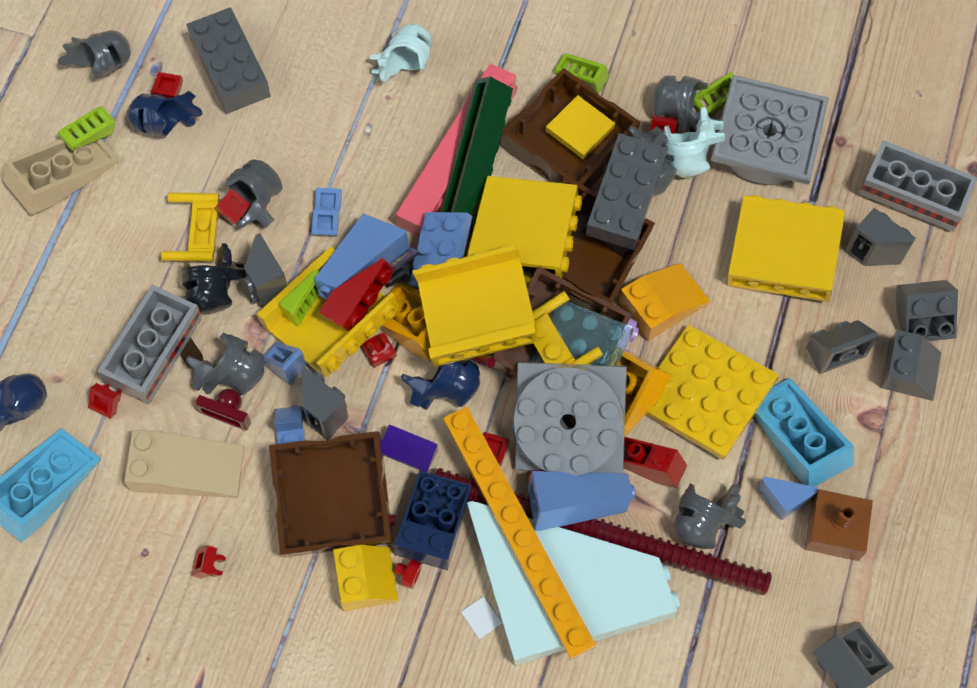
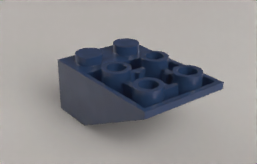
[394,470,472,571]

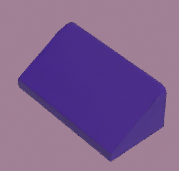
[382,424,438,472]

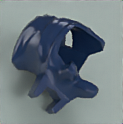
[128,91,203,137]
[401,360,480,410]
[0,373,47,432]

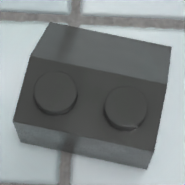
[244,233,287,309]
[806,320,879,374]
[881,330,941,401]
[813,622,894,688]

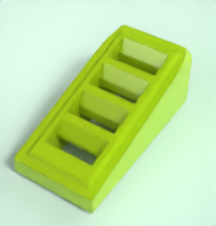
[554,53,609,94]
[694,72,733,115]
[58,106,115,151]
[279,269,319,326]

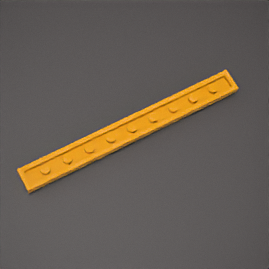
[443,406,596,660]

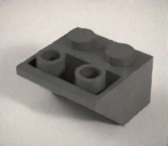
[845,208,916,266]
[896,280,958,341]
[301,367,349,440]

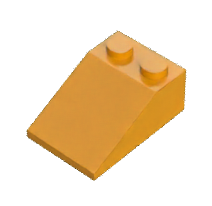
[618,263,710,341]
[379,282,431,362]
[607,347,672,436]

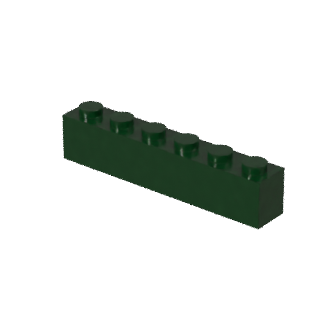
[440,76,513,228]

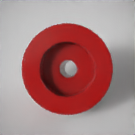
[395,559,423,589]

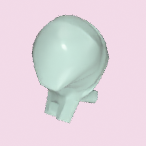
[369,24,432,82]
[663,107,725,178]

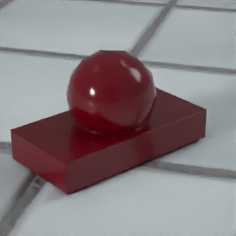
[195,389,251,431]

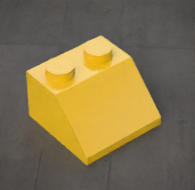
[333,545,399,611]

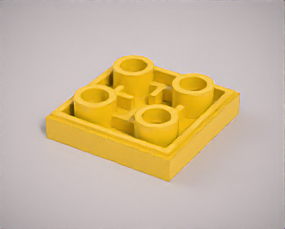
[546,95,615,159]

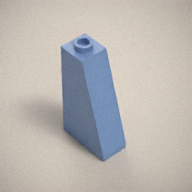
[314,213,409,300]
[528,471,635,531]

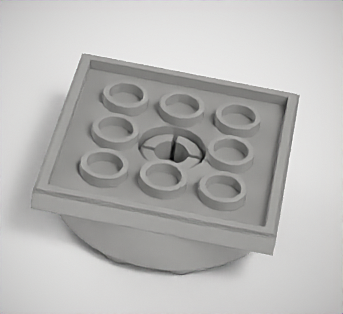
[711,75,829,185]
[514,362,627,476]

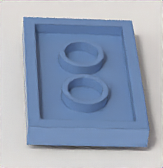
[408,212,472,288]

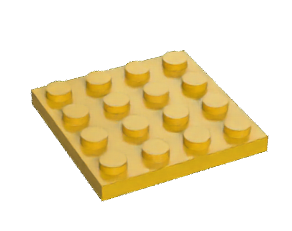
[645,324,779,460]

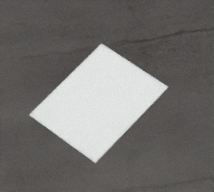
[461,597,502,639]

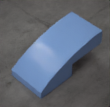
[312,188,342,236]

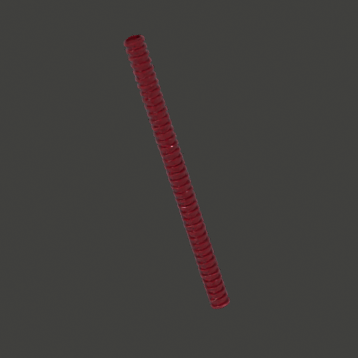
[435,468,772,596]

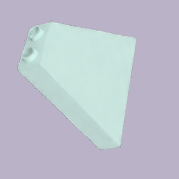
[467,501,680,666]

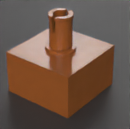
[805,489,873,561]

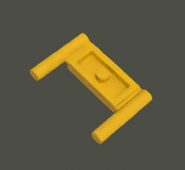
[161,192,220,262]
[532,291,604,364]

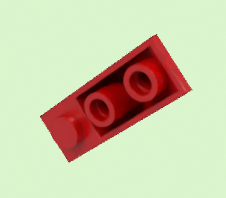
[319,258,394,332]
[624,437,687,488]

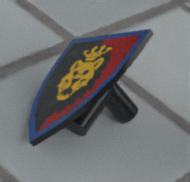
[388,246,420,287]

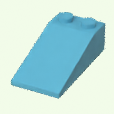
[754,378,854,487]
[0,428,101,543]

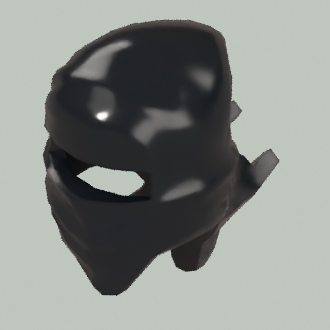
[182,243,247,313]

